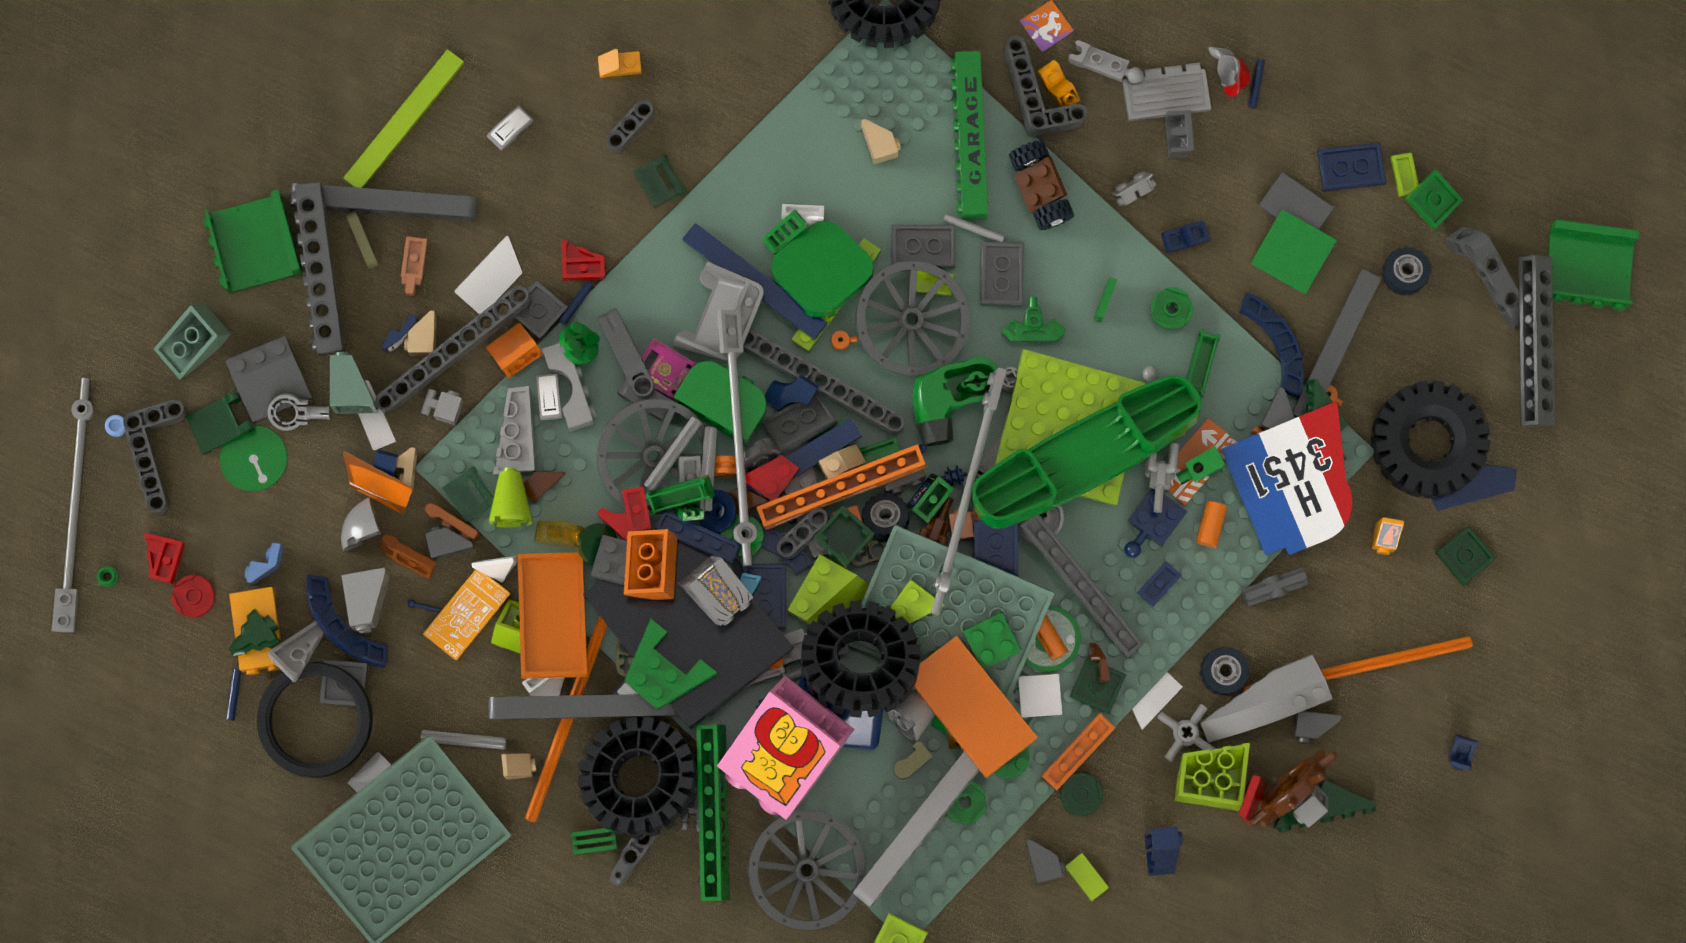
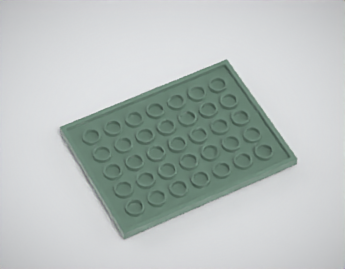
[847,524,1055,701]
[290,734,512,943]

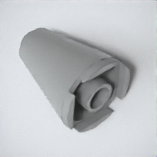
[887,691,935,741]

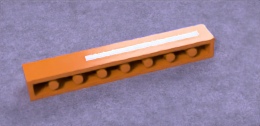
[757,444,927,530]

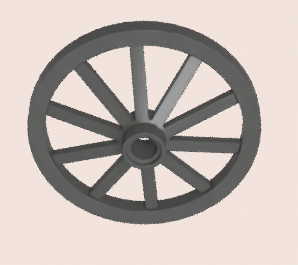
[855,261,970,376]
[596,398,705,515]
[748,811,866,930]

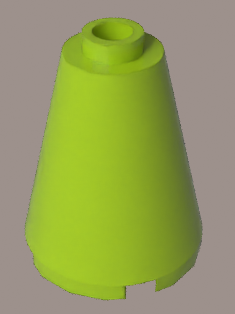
[489,467,532,528]

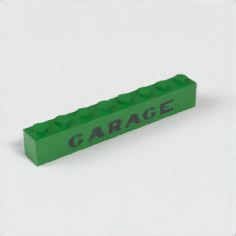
[951,51,988,220]
[696,724,730,901]

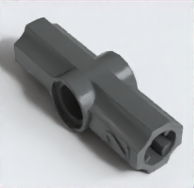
[1241,567,1308,607]

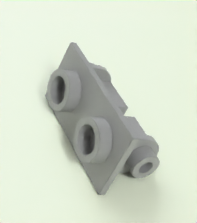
[1111,171,1156,206]

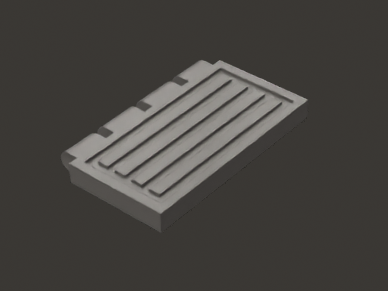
[1122,63,1211,122]

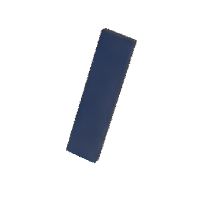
[655,510,742,565]

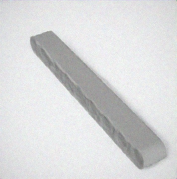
[853,752,979,907]

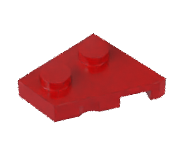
[745,455,800,501]
[144,533,185,585]

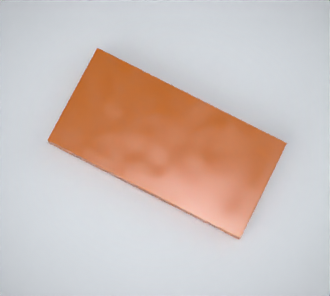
[518,552,587,679]
[914,636,1038,779]

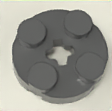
[744,440,781,474]

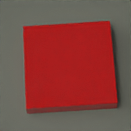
[1238,775,1267,825]

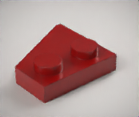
[562,240,605,281]

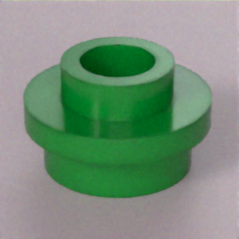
[96,566,119,588]

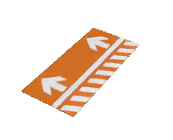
[1167,418,1237,505]

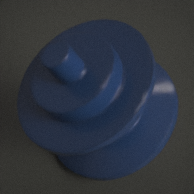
[941,465,967,487]

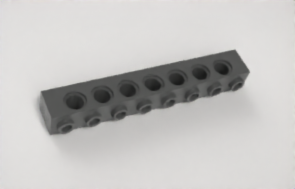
[292,182,346,355]
[1519,255,1555,427]

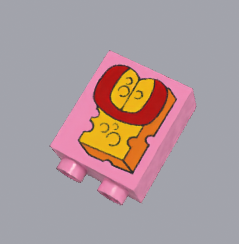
[717,676,855,820]

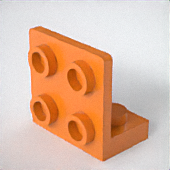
[486,323,543,379]

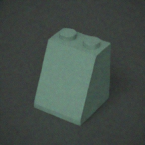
[330,352,379,414]

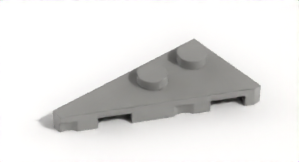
[268,621,324,682]

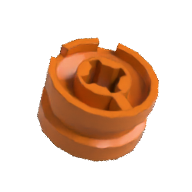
[714,456,736,478]

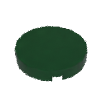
[577,523,618,566]
[1060,773,1103,816]

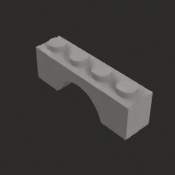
[542,343,596,432]

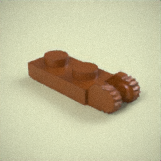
[424,503,481,541]
[380,534,436,579]

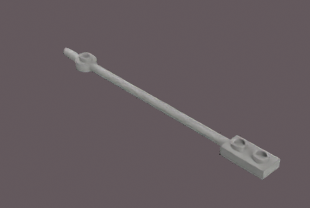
[717,310,757,566]
[931,367,1006,616]
[52,378,95,633]

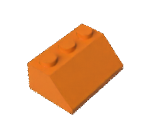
[624,529,678,600]

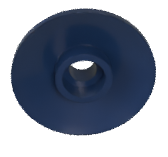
[699,490,737,533]

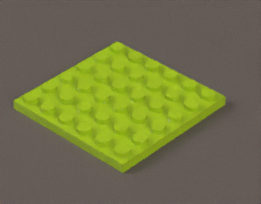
[995,349,1145,506]

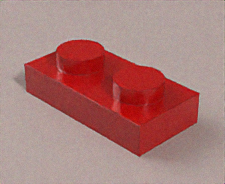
[622,486,651,531]

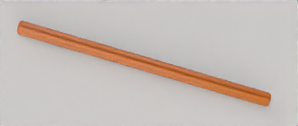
[525,615,608,822]
[1243,636,1473,692]

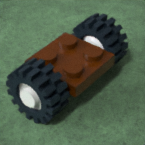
[1009,140,1074,231]

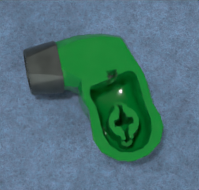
[912,356,998,447]

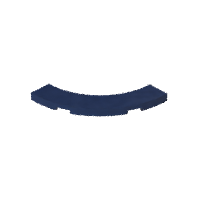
[1239,292,1304,399]
[717,524,814,575]
[306,574,388,668]

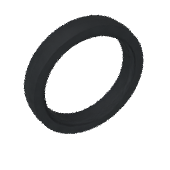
[257,662,373,778]

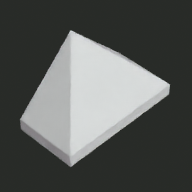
[781,204,824,229]
[472,555,518,583]
[522,677,565,696]

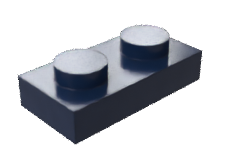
[1137,561,1182,608]

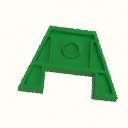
[624,619,717,710]

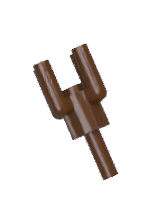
[919,497,954,545]

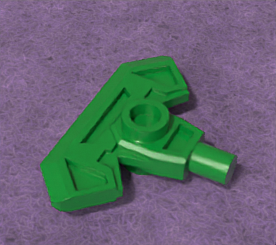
[1002,297,1066,342]

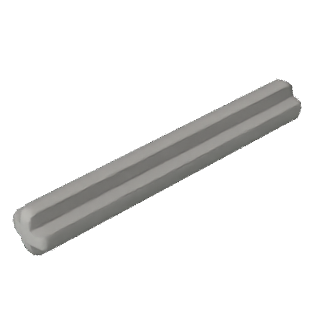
[644,417,701,491]
[699,426,717,511]
[420,730,507,750]

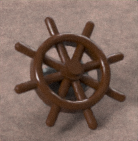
[1249,749,1337,828]

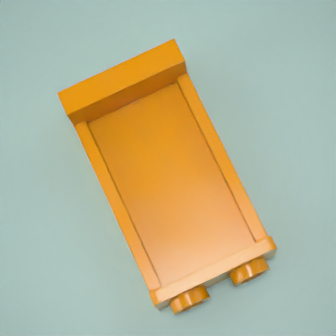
[229,587,281,675]

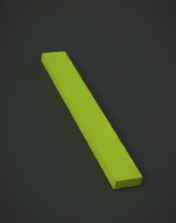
[343,49,465,188]

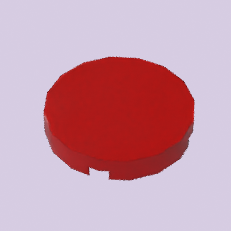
[171,575,215,618]

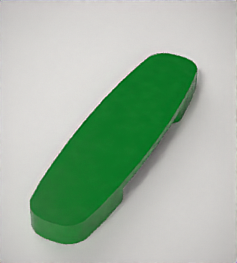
[972,375,1201,529]

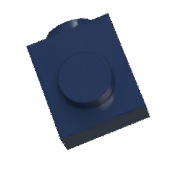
[1448,734,1477,771]

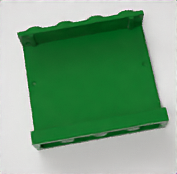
[203,190,303,294]
[1548,220,1639,311]

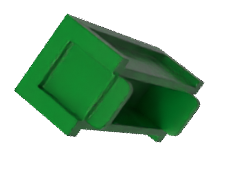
[1186,329,1221,398]
[645,475,715,515]

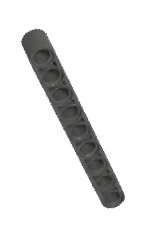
[289,183,478,221]
[375,286,531,414]
[743,329,905,435]
[488,694,679,720]

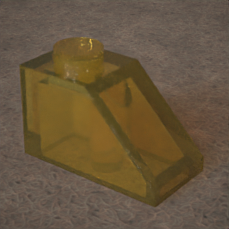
[534,521,585,548]

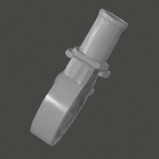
[268,393,330,431]

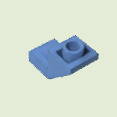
[245,543,284,585]

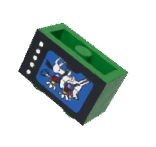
[907,473,954,523]

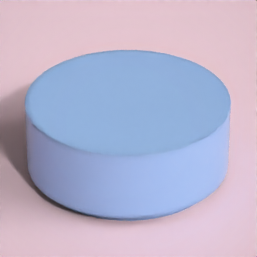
[105,415,126,437]

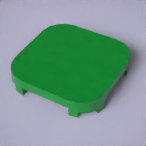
[771,221,874,319]

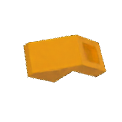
[1037,60,1081,107]

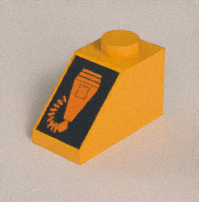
[1371,517,1404,555]

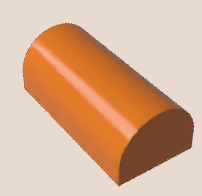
[1195,501,1227,549]
[1036,615,1069,661]

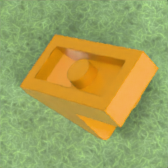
[598,49,642,78]

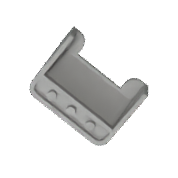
[672,262,764,362]

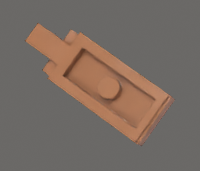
[401,236,428,297]

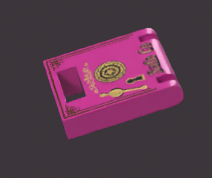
[642,338,696,401]

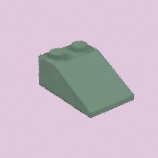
[154,304,231,380]

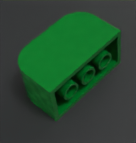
[674,361,766,448]

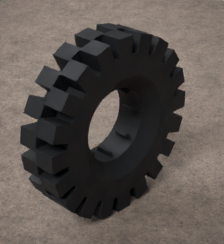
[829,0,941,48]
[1371,381,1491,498]
[800,601,921,718]
[578,716,698,838]

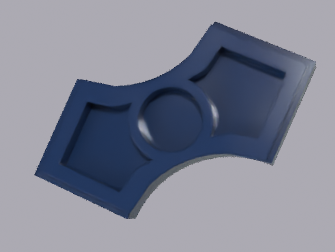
[764,375,819,410]

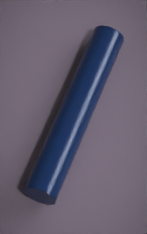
[1248,60,1265,109]
[559,282,593,325]
[226,669,241,721]

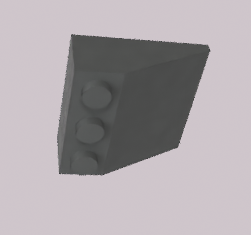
[225,336,312,423]

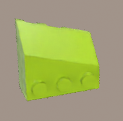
[788,554,869,625]
[1174,743,1250,811]

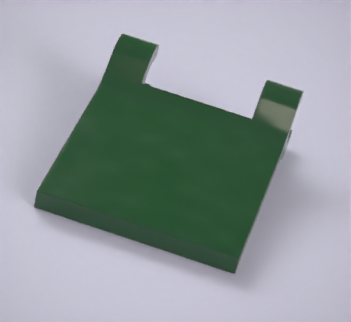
[186,390,256,455]

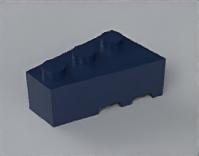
[1144,826,1183,876]

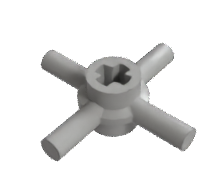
[1157,704,1215,762]

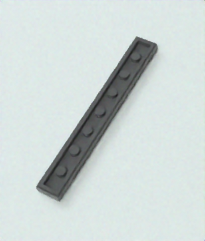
[1292,269,1381,418]
[1019,515,1143,658]

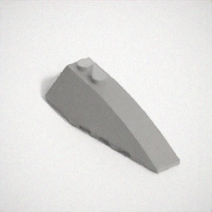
[1200,655,1333,743]

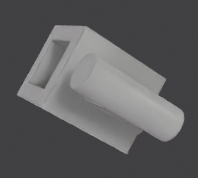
[421,389,464,426]

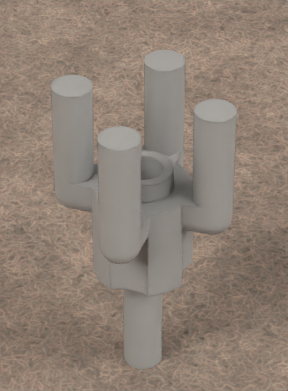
[1145,443,1179,513]

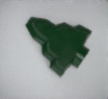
[229,609,281,657]

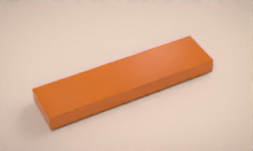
[1041,713,1116,791]

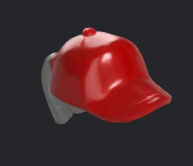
[1209,46,1250,97]

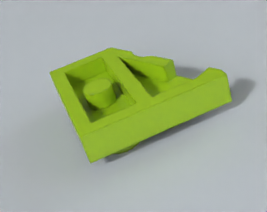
[890,579,945,624]

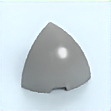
[341,497,381,552]

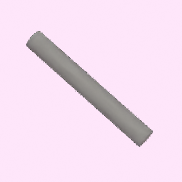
[943,213,1005,242]

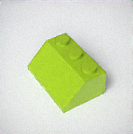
[491,599,520,653]

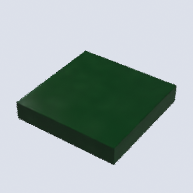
[1435,526,1497,586]
[1069,657,1127,714]

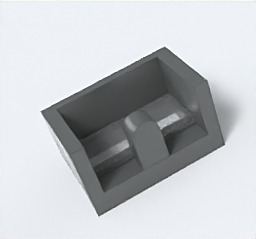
[1165,110,1195,159]

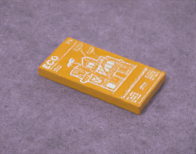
[423,569,511,661]

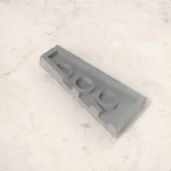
[493,386,537,476]

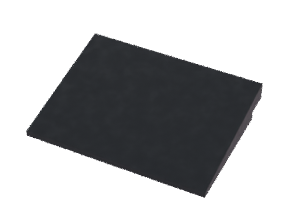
[583,520,794,729]

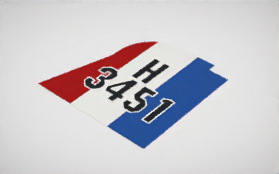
[1221,401,1352,555]

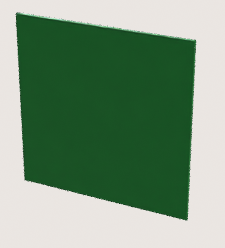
[1250,209,1337,295]

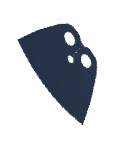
[1431,466,1517,511]

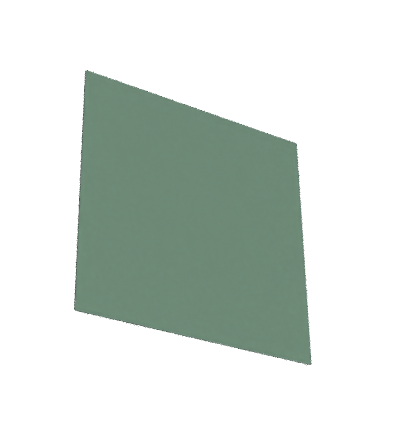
[416,0,1374,929]

